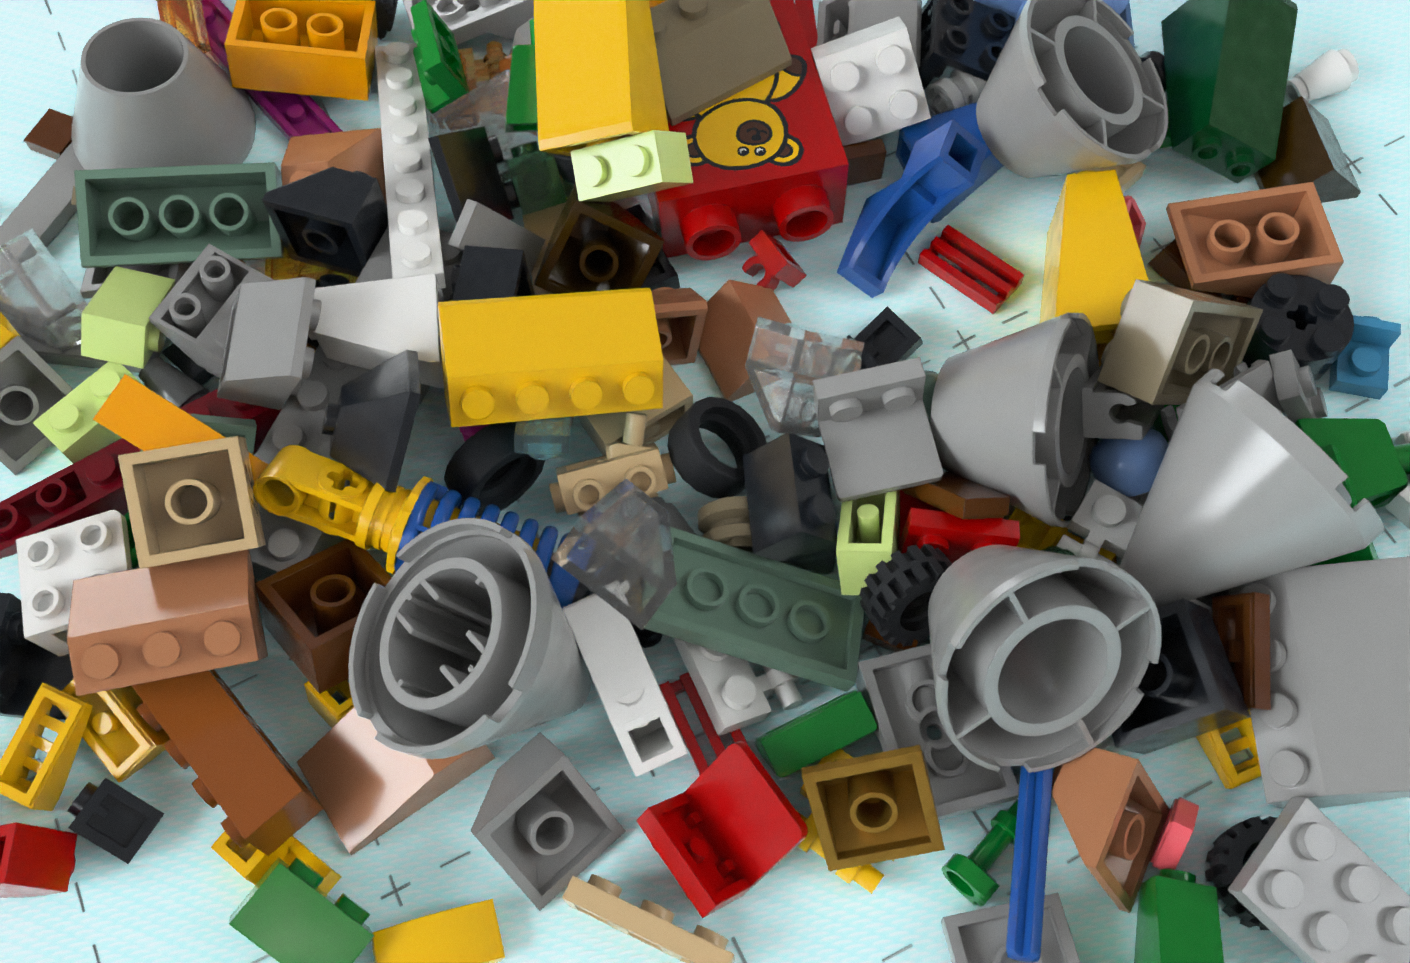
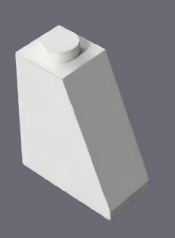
[308,273,445,388]

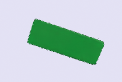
[754,690,877,778]

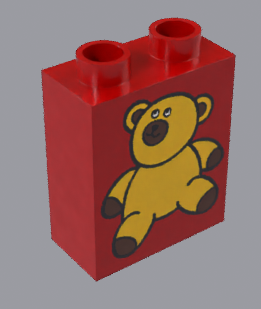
[647,0,849,261]

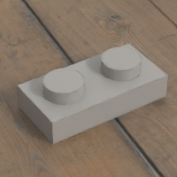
[1269,349,1328,424]

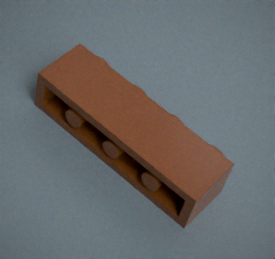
[132,669,324,856]

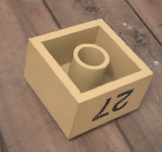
[118,436,266,569]

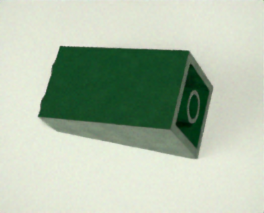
[1161,0,1298,183]

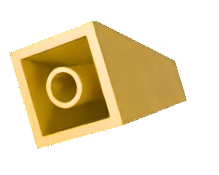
[533,0,669,156]
[1039,169,1149,367]

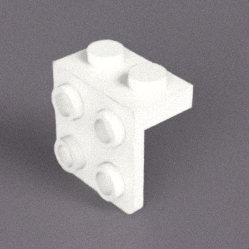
[16,510,132,657]

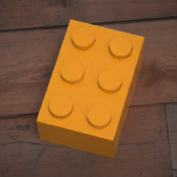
[225,0,378,101]

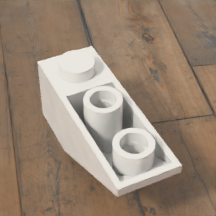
[563,585,688,777]

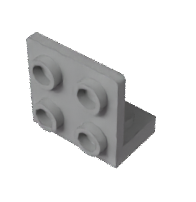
[813,357,943,502]

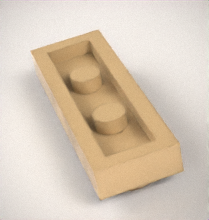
[562,874,735,963]

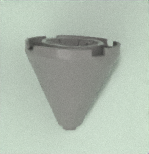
[1119,369,1384,608]
[348,518,592,759]

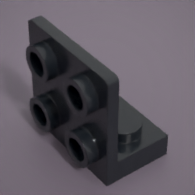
[918,0,1015,90]
[0,592,74,722]

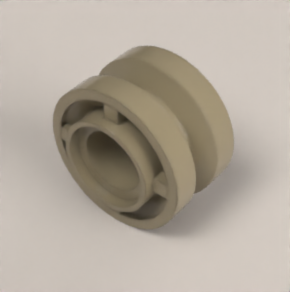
[697,496,753,553]

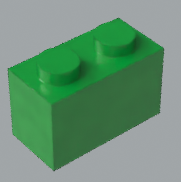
[229,857,374,963]

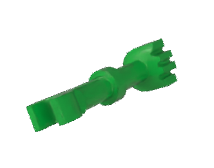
[942,788,1053,907]

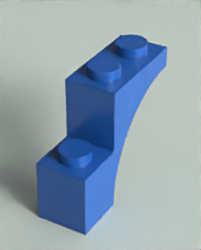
[837,119,988,298]

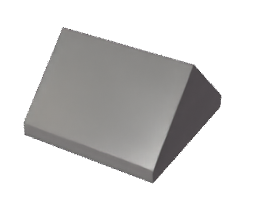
[0,335,73,476]

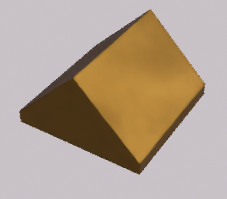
[801,744,945,872]

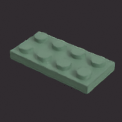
[639,525,864,692]

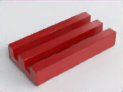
[918,224,1024,315]
[659,672,748,775]

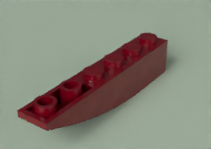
[0,388,284,559]

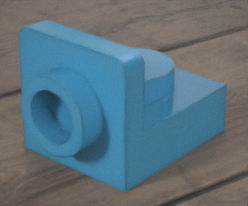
[1329,315,1401,400]

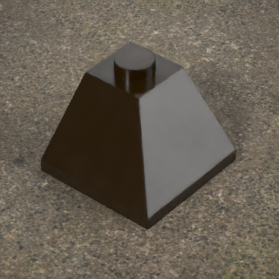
[534,183,664,294]

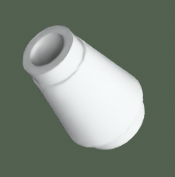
[1285,48,1359,103]

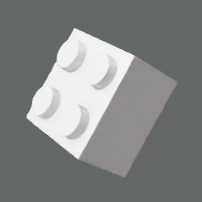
[810,16,931,146]

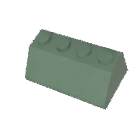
[74,162,284,268]

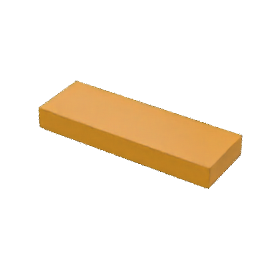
[93,374,269,483]

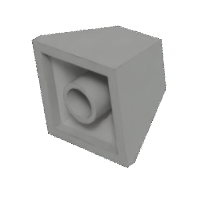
[470,732,626,911]

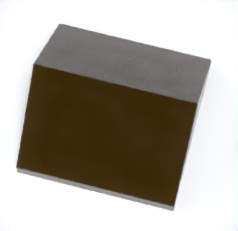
[1253,96,1361,203]

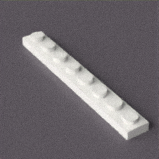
[375,42,446,289]

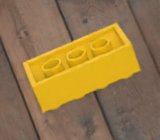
[438,288,663,428]

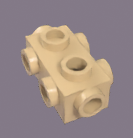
[549,412,677,519]

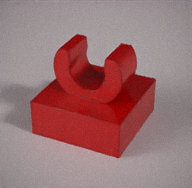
[742,230,807,291]

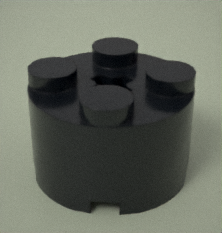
[1242,273,1354,380]

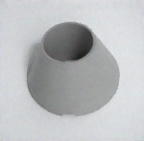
[976,0,1168,178]
[71,17,256,170]
[930,313,1099,528]
[928,545,1162,773]

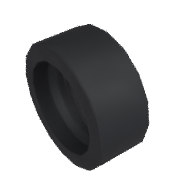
[667,397,767,499]
[444,422,546,517]

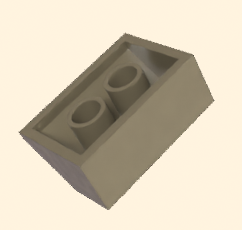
[650,0,792,126]

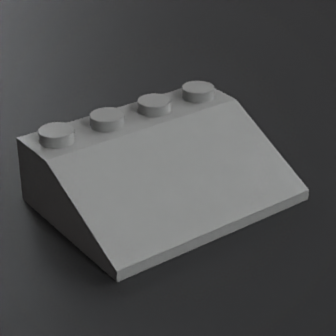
[1229,556,1410,809]

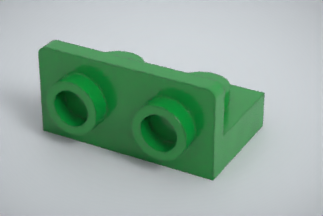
[410,0,470,115]

